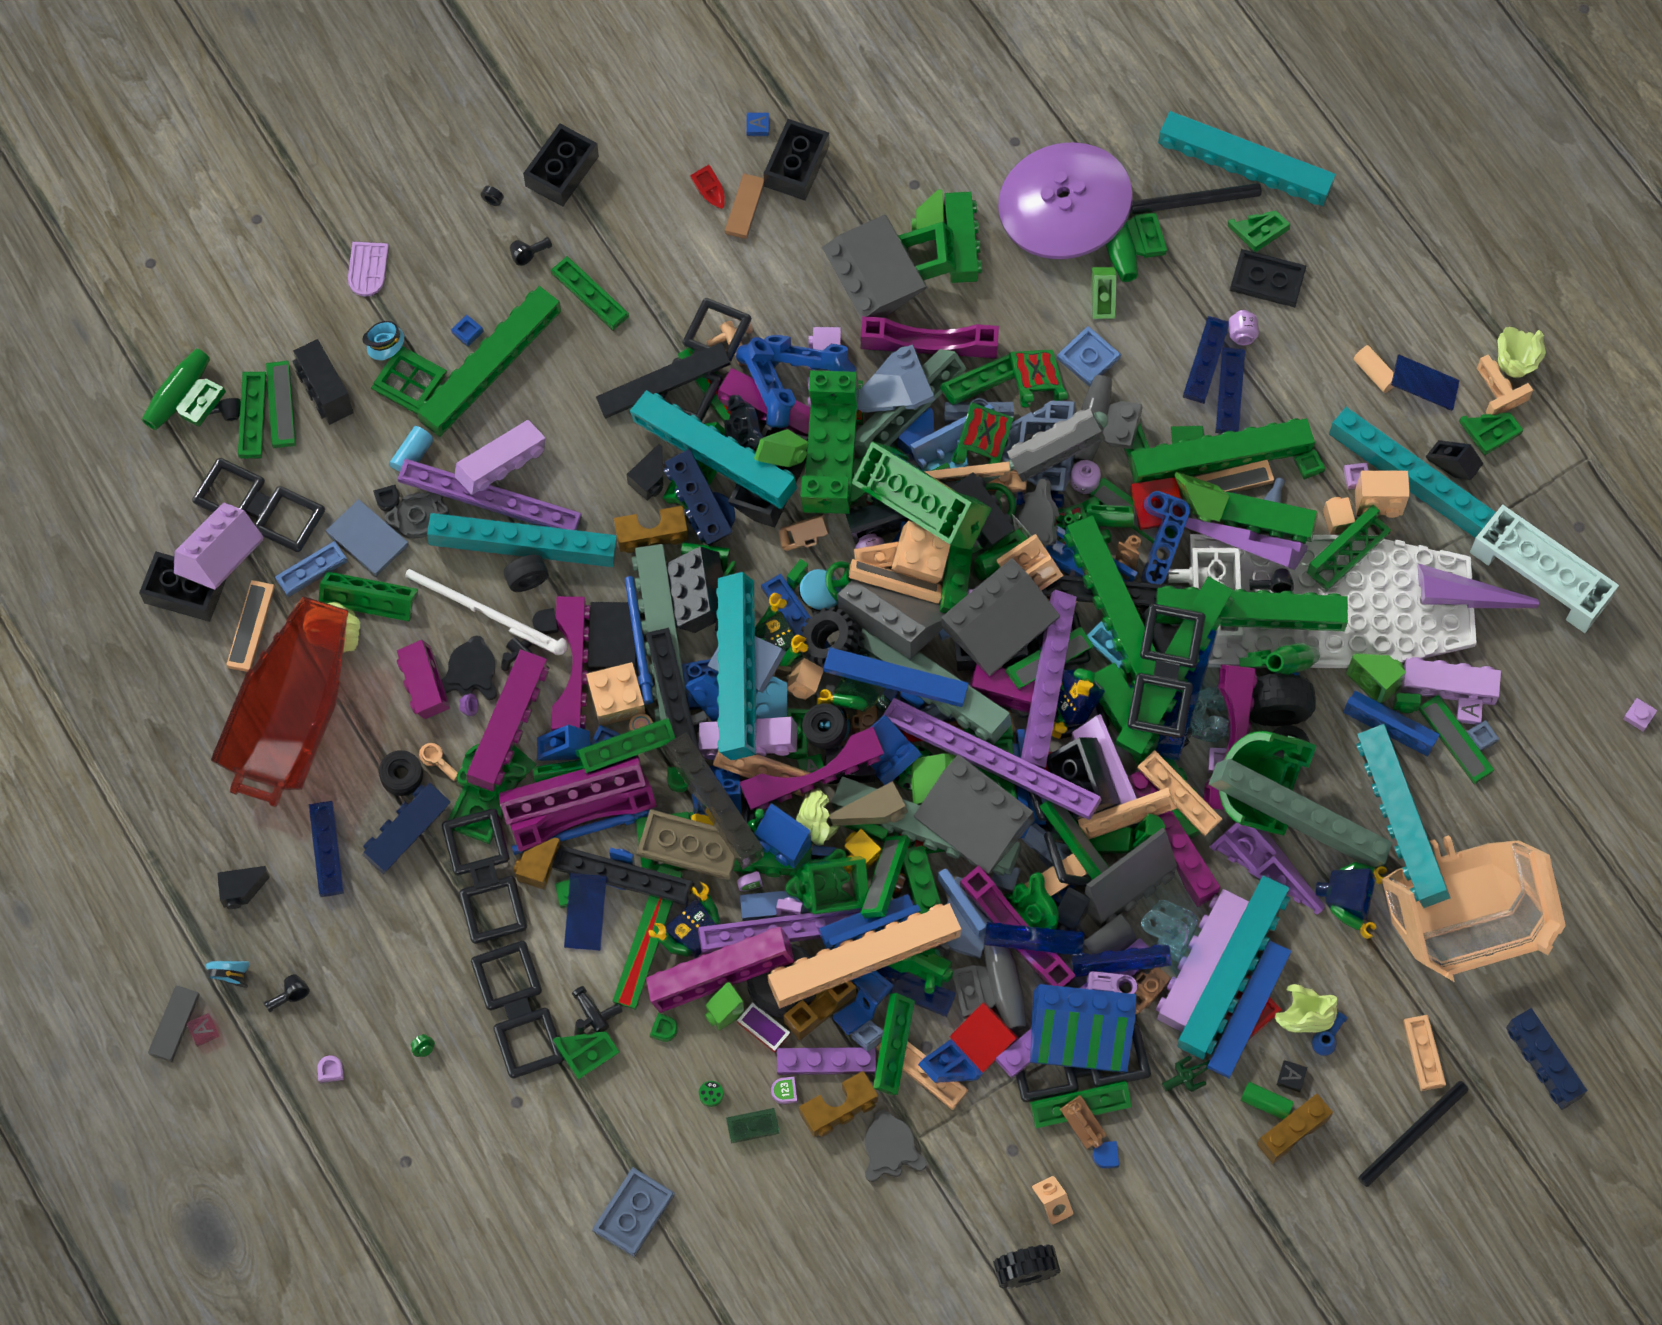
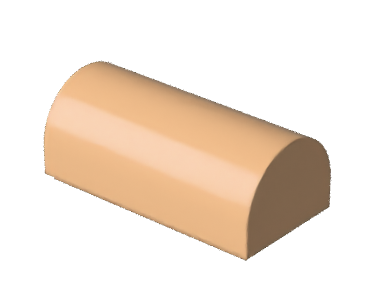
[1353,345,1397,393]

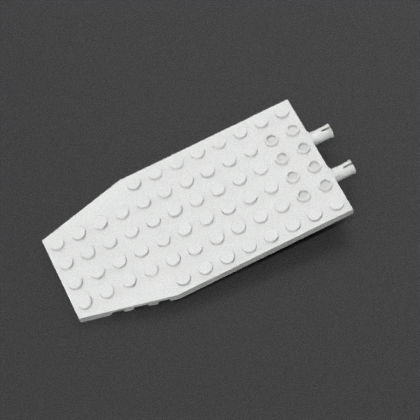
[1168,534,1476,668]

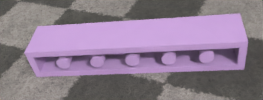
[1156,889,1249,1032]

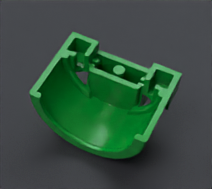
[1219,731,1317,836]

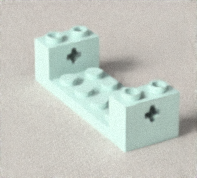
[1470,504,1619,633]

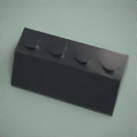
[728,425,808,528]
[845,499,913,545]

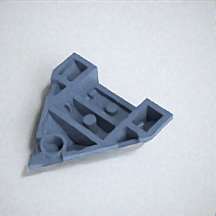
[857,344,935,412]
[1001,401,1076,492]

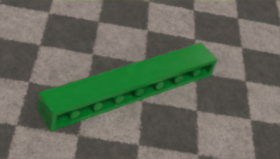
[417,286,561,437]
[1128,418,1315,483]
[1063,515,1156,691]
[1115,576,1234,758]
[1156,586,1348,632]
[1091,662,1202,839]

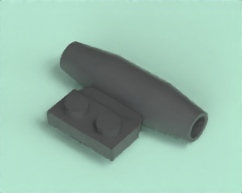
[1073,375,1143,463]
[953,933,1026,1032]

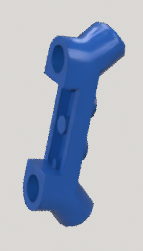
[764,335,856,372]
[736,337,796,428]

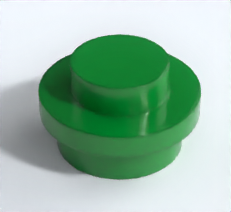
[411,1034,435,1057]

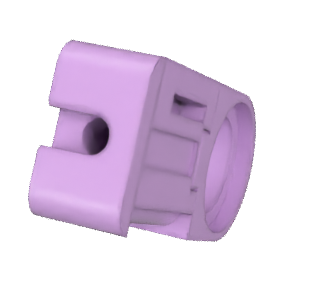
[1086,971,1137,994]

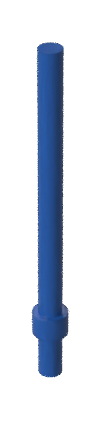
[625,576,653,704]
[512,809,650,855]

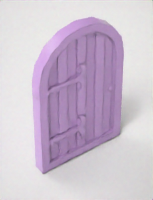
[348,242,389,297]

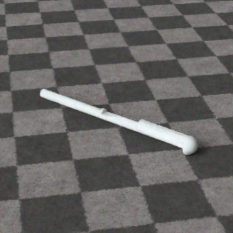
[405,569,568,655]

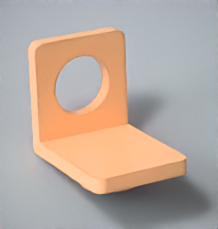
[1032,1176,1073,1225]

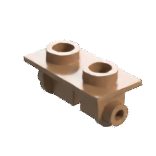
[1115,535,1141,571]
[1060,1095,1107,1149]

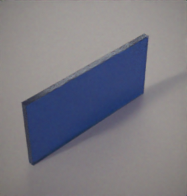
[1391,354,1460,411]
[564,873,607,951]

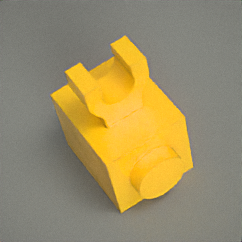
[843,829,882,873]

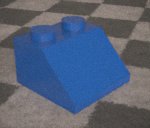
[755,803,811,868]

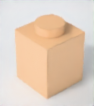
[1323,497,1355,535]
[787,658,823,700]

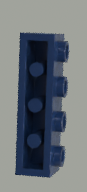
[664,449,734,546]
[362,782,451,875]
[1506,1008,1588,1110]

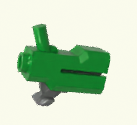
[888,943,954,994]

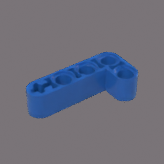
[1141,491,1190,584]

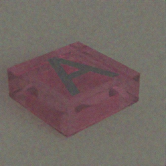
[186,1013,219,1047]

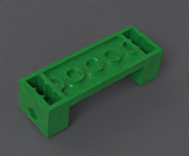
[800,370,859,514]
[851,441,992,550]

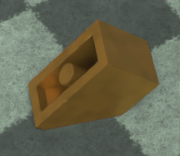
[514,838,561,890]

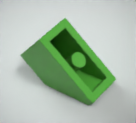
[911,189,944,240]
[1091,267,1117,319]
[754,429,809,467]
[704,982,744,1031]

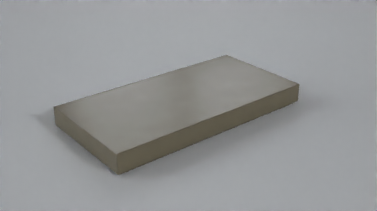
[637,809,743,880]

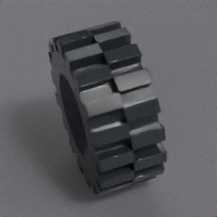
[993,1244,1061,1289]

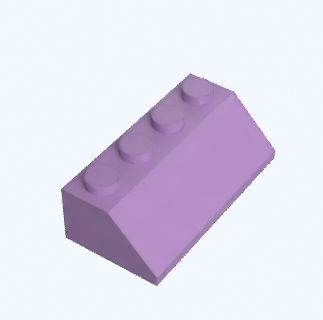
[174,503,263,590]
[1069,714,1137,806]

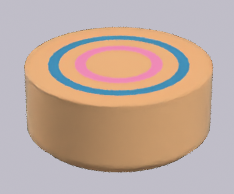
[629,714,653,731]

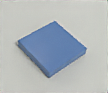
[1057,326,1121,387]

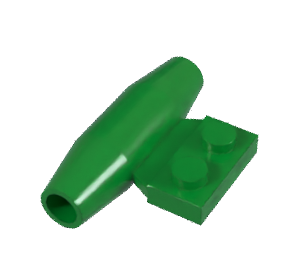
[1106,213,1167,282]
[141,348,226,430]
[1239,643,1320,674]

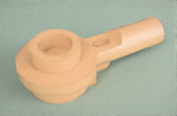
[419,743,458,781]

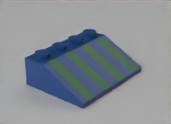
[1030,984,1136,1073]

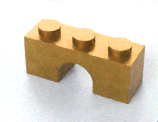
[614,505,688,553]
[784,981,856,1041]
[799,1071,878,1138]
[1257,1093,1333,1164]

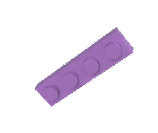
[777,1047,876,1075]

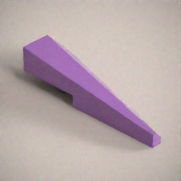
[1185,518,1308,570]
[1418,564,1539,608]
[1209,822,1325,914]

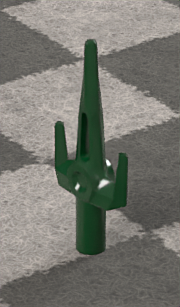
[1162,1055,1210,1092]

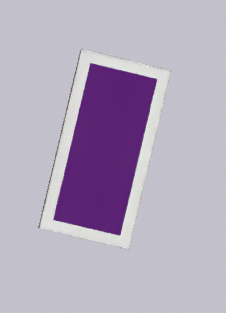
[737,1002,790,1053]

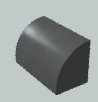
[1081,914,1137,971]

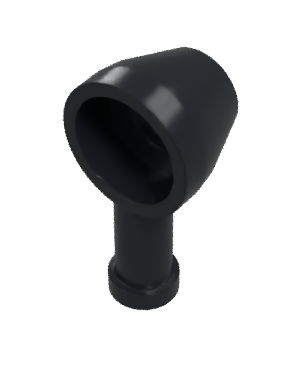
[510,237,552,266]
[209,398,241,421]
[1249,568,1294,593]
[264,974,310,1012]

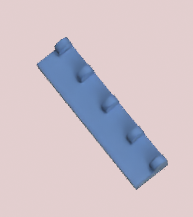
[910,404,995,469]

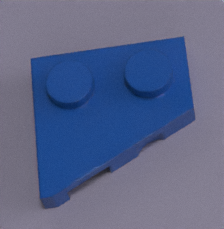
[685,674,719,722]
[918,1039,983,1083]

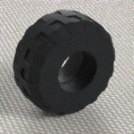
[1249,673,1316,726]
[747,944,817,1018]

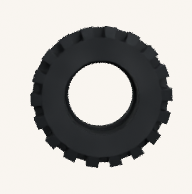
[800,607,865,668]

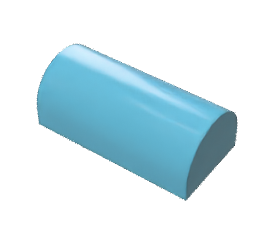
[389,426,434,472]
[1087,621,1124,669]

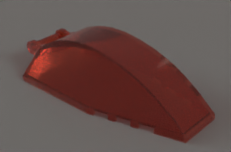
[211,596,348,807]

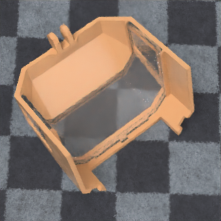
[1382,835,1566,982]

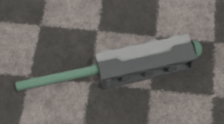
[982,408,1108,484]

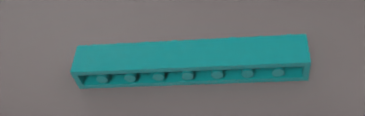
[1158,111,1336,207]
[630,390,797,509]
[1329,407,1496,538]
[427,513,617,567]
[716,572,756,761]
[1356,724,1451,908]
[1177,875,1291,1060]

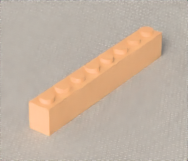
[768,903,961,1009]

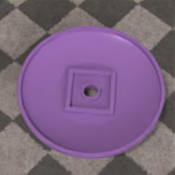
[998,142,1133,259]

